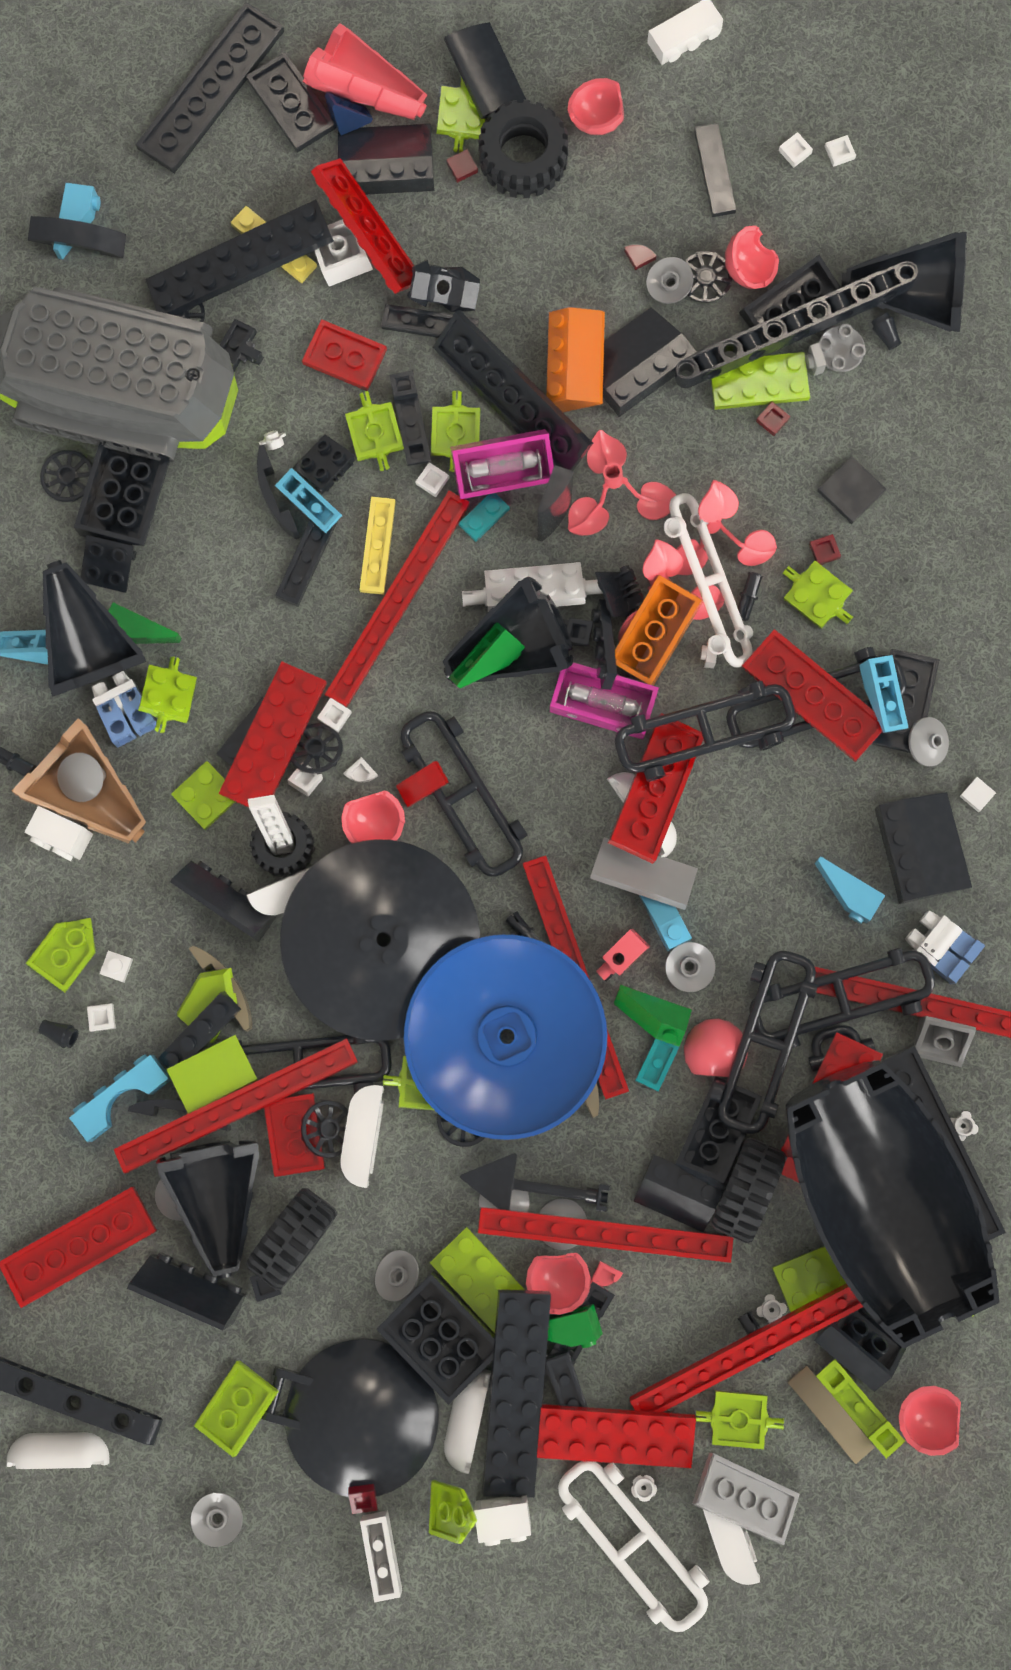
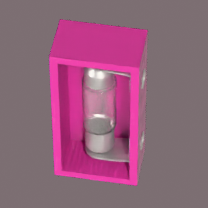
[450,429,554,499]
[550,662,659,740]

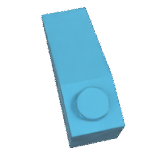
[53,183,101,259]
[275,468,342,533]
[0,630,48,665]
[859,655,908,733]
[815,856,885,924]
[639,895,692,952]

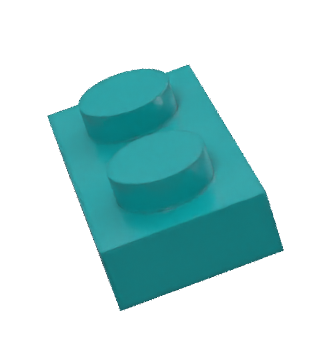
[459,493,510,542]
[635,1039,680,1092]

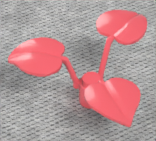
[568,430,676,536]
[676,480,777,575]
[618,539,724,642]

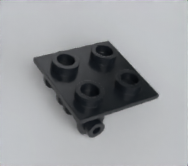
[293,434,355,494]
[81,535,137,593]
[595,565,644,617]

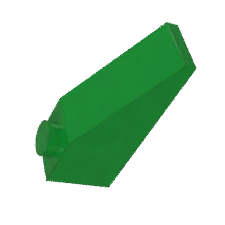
[108,602,182,644]
[449,622,525,688]
[614,985,692,1047]
[547,1304,603,1348]

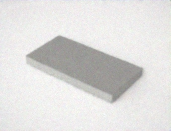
[590,837,698,910]
[692,1453,800,1545]

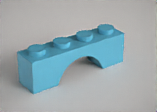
[69,1054,171,1142]

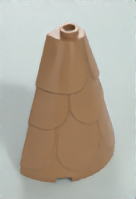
[12,719,146,843]

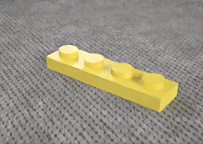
[230,206,317,284]
[360,497,396,595]

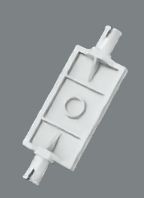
[462,562,603,612]

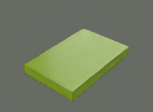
[167,1035,258,1114]
[194,1360,279,1457]

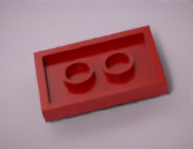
[302,319,387,391]
[264,1093,325,1177]

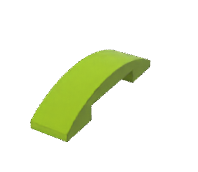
[816,1359,906,1459]

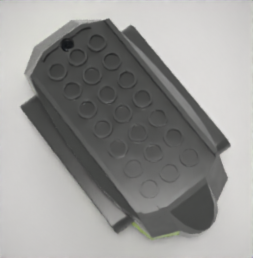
[0,286,238,463]

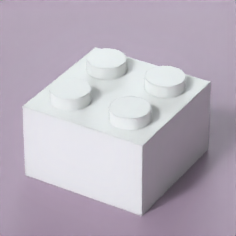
[315,219,373,286]
[24,806,93,861]
[474,1495,531,1546]

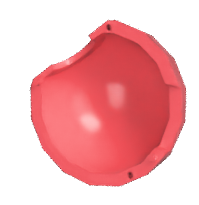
[567,78,624,135]
[725,226,779,289]
[341,791,405,843]
[684,1018,748,1077]
[526,1253,591,1315]
[898,1386,961,1456]

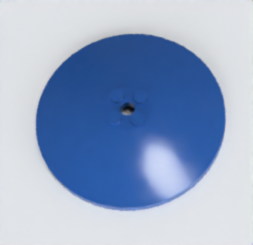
[404,935,608,1140]

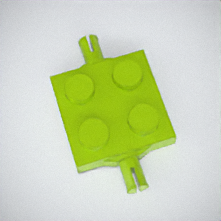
[436,77,485,153]
[345,391,404,471]
[431,391,481,472]
[782,561,853,629]
[138,656,197,733]
[383,1056,434,1110]
[695,1390,784,1449]

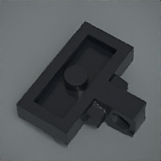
[220,319,264,372]

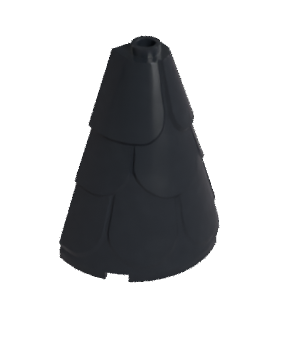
[841,232,967,332]
[43,560,147,697]
[442,576,574,684]
[156,1140,259,1278]

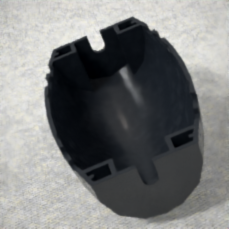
[785,1060,999,1349]

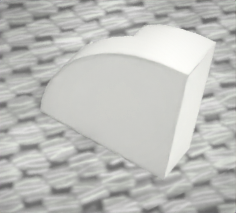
[343,757,378,782]

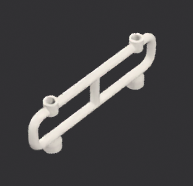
[664,493,753,667]
[558,1461,710,1632]

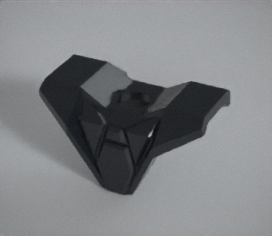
[407,260,480,312]

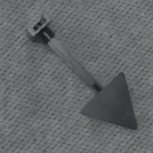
[460,1153,611,1212]

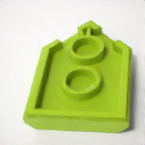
[25,918,96,993]
[177,968,237,1043]
[429,1480,477,1544]

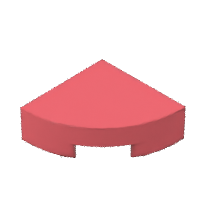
[591,1261,623,1287]

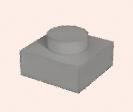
[805,343,826,376]

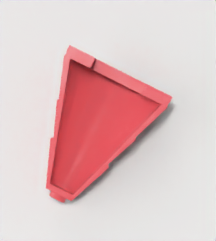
[303,23,427,120]

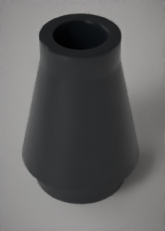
[871,312,902,351]
[39,1019,79,1048]

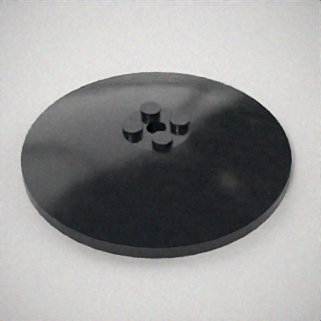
[280,839,480,1040]

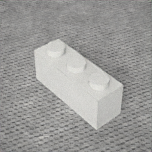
[647,0,723,65]
[360,1510,402,1602]

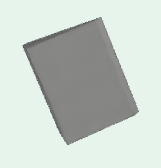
[914,1016,976,1067]

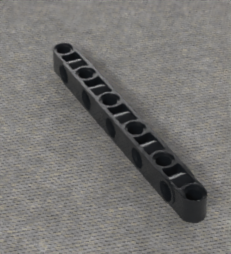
[675,261,918,388]
[0,1357,163,1445]

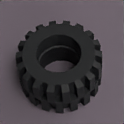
[250,812,315,877]

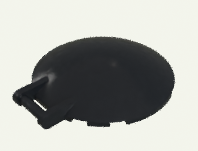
[261,1339,439,1497]

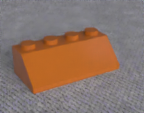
[547,307,605,412]
[615,575,703,685]

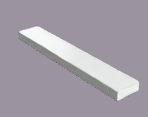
[248,795,296,856]

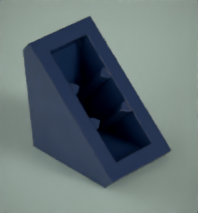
[325,92,373,135]

